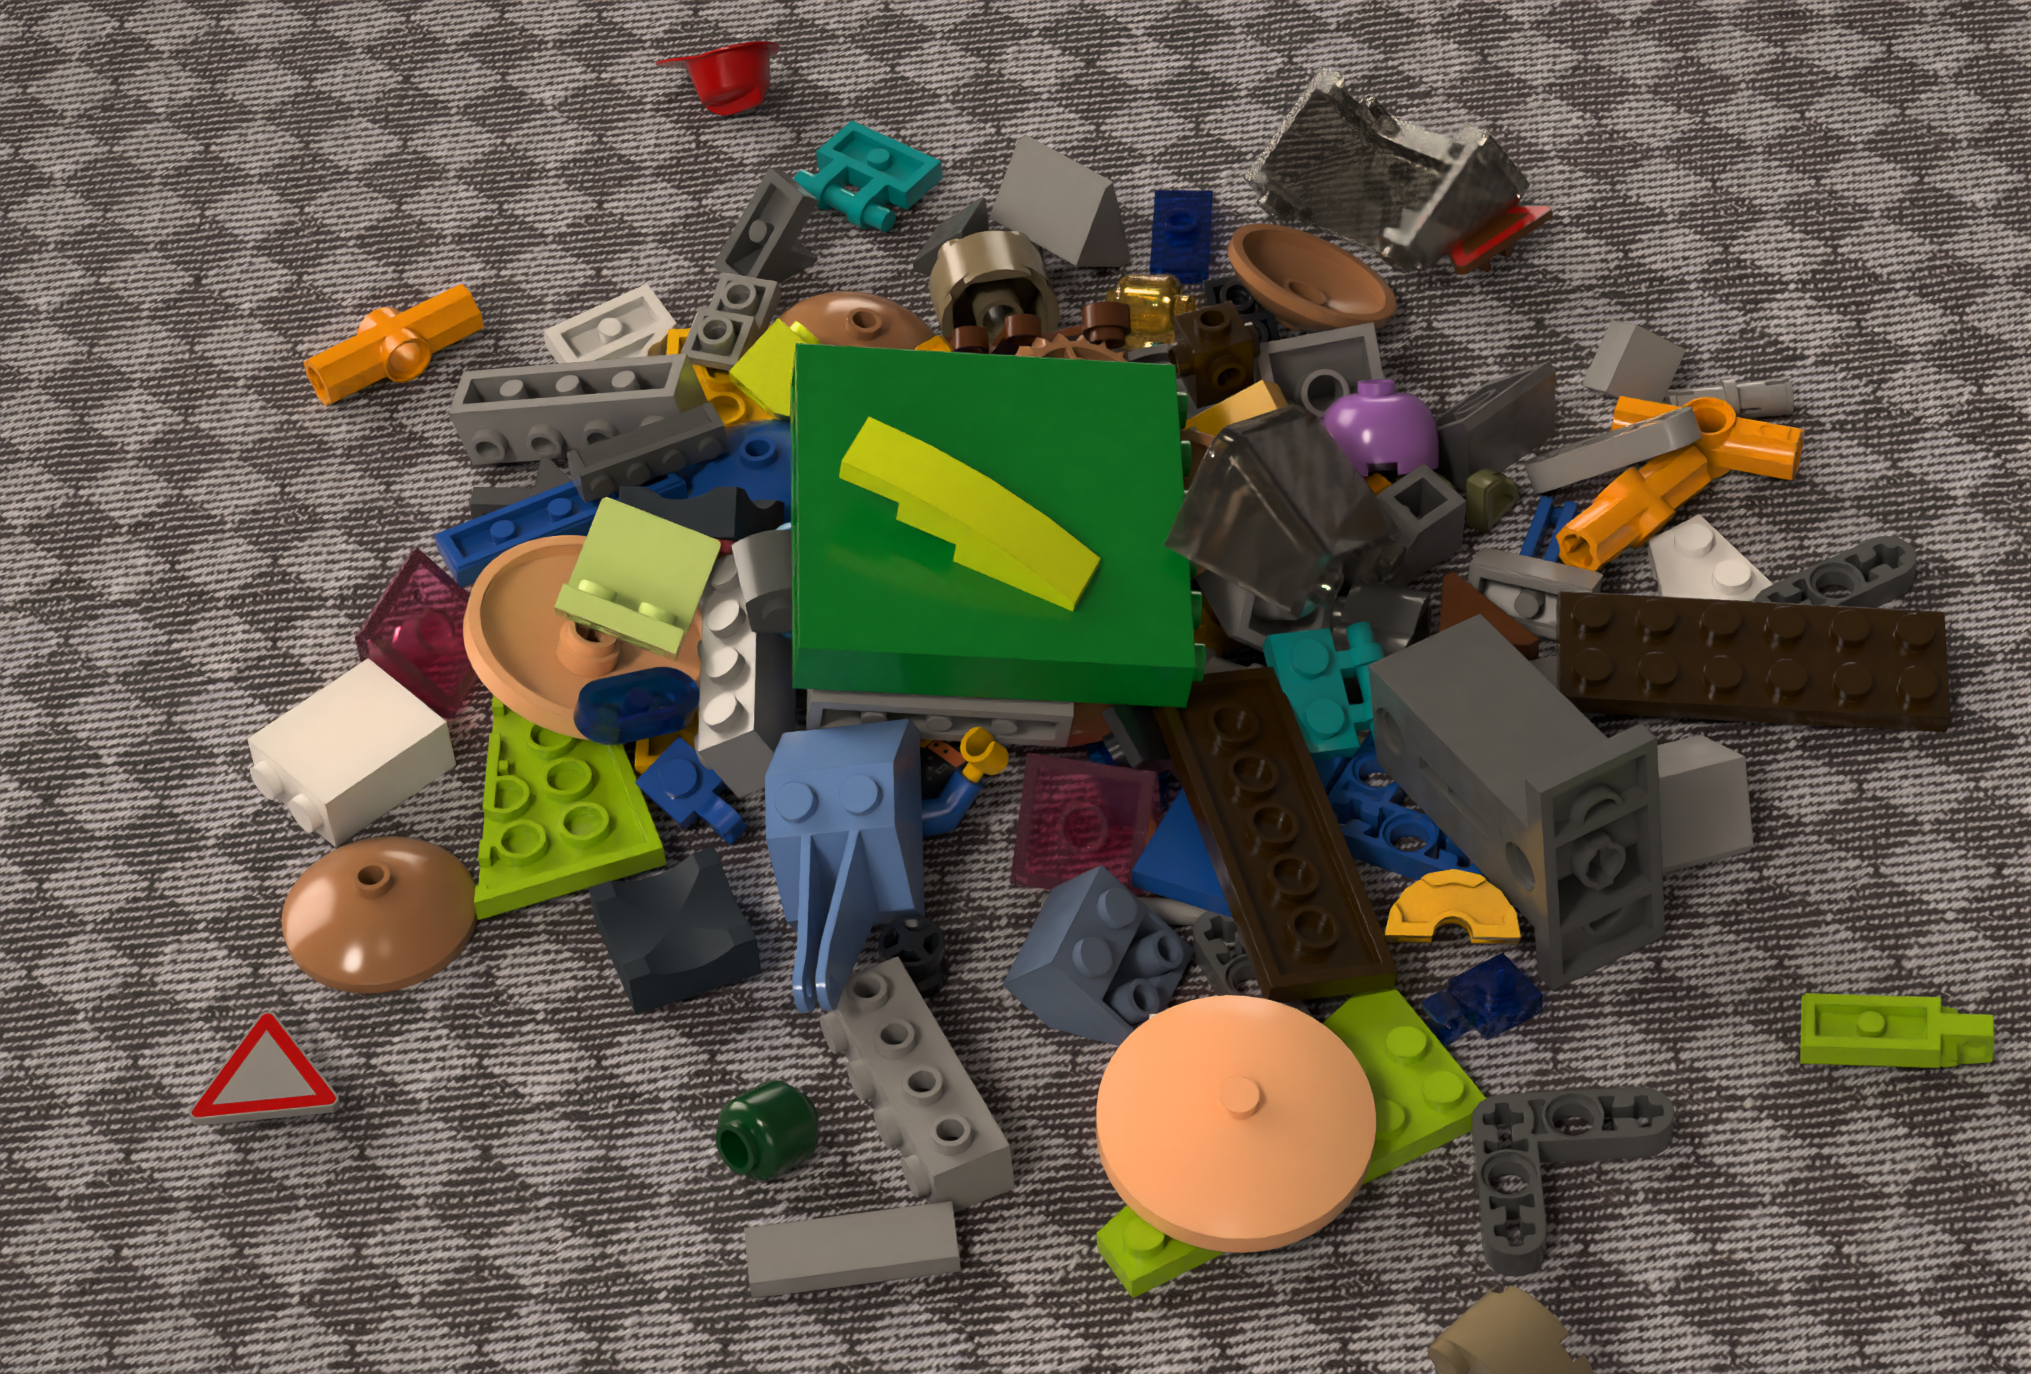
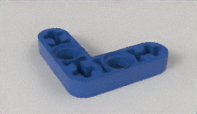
[1328,731,1494,886]

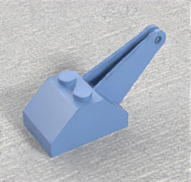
[765,719,925,1013]

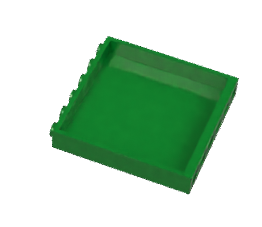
[790,343,1206,708]

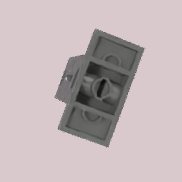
[1368,614,1665,991]

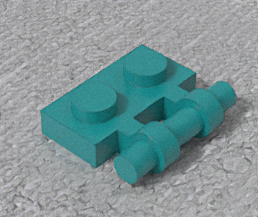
[794,120,943,233]
[1262,622,1386,761]

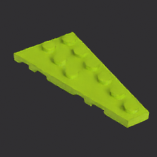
[474,695,666,920]
[1096,986,1486,1298]

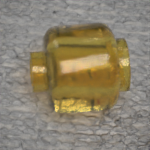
[1105,274,1196,351]

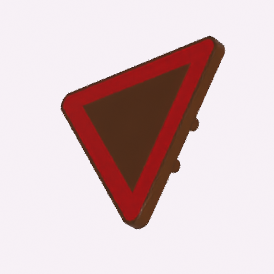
[1428,205,1553,275]

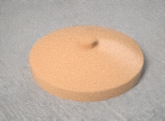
[463,535,702,742]
[1096,995,1376,1253]

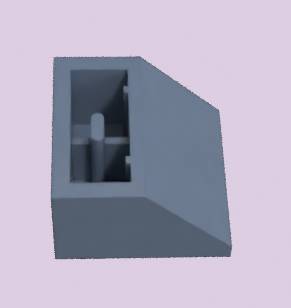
[1002,865,1194,1046]

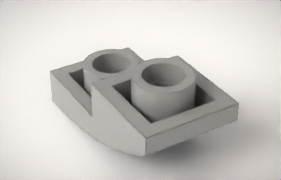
[681,272,782,371]

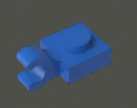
[635,736,748,846]

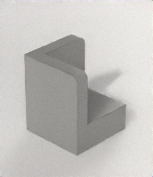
[1583,320,1686,403]

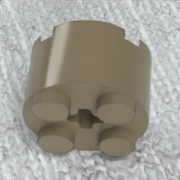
[929,231,1059,345]
[1427,1285,1594,1374]

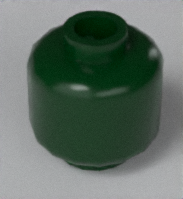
[715,1080,819,1181]

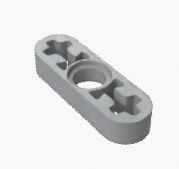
[1524,406,1703,493]

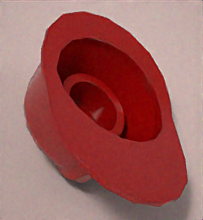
[656,41,781,116]

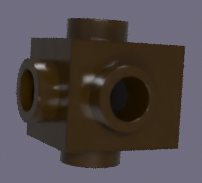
[1167,301,1261,409]

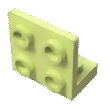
[554,497,721,661]

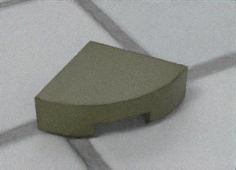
[1466,468,1520,533]

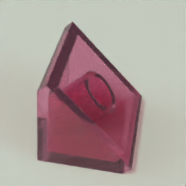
[355,547,478,719]
[1010,753,1161,897]

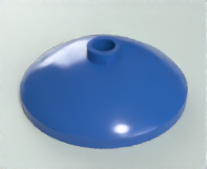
[678,419,791,524]

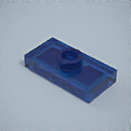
[1149,190,1214,284]

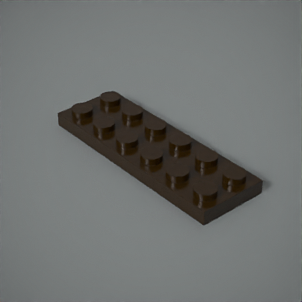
[1556,591,1951,732]
[1152,666,1399,1003]

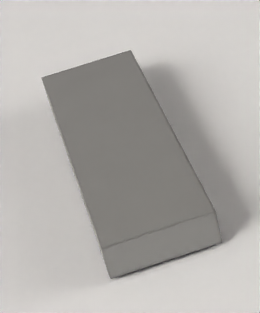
[744,1201,961,1299]

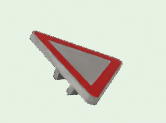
[189,1011,340,1126]

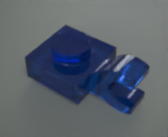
[1421,953,1543,1047]

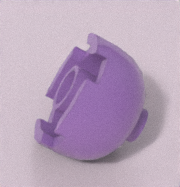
[1316,379,1440,476]

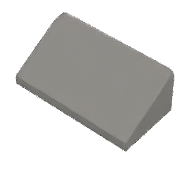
[1468,547,1603,641]

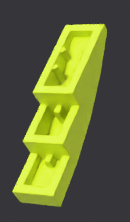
[839,417,1100,612]

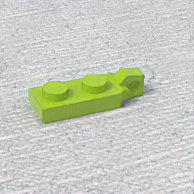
[1800,993,1995,1068]

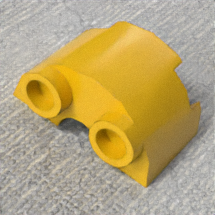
[1385,869,1521,945]

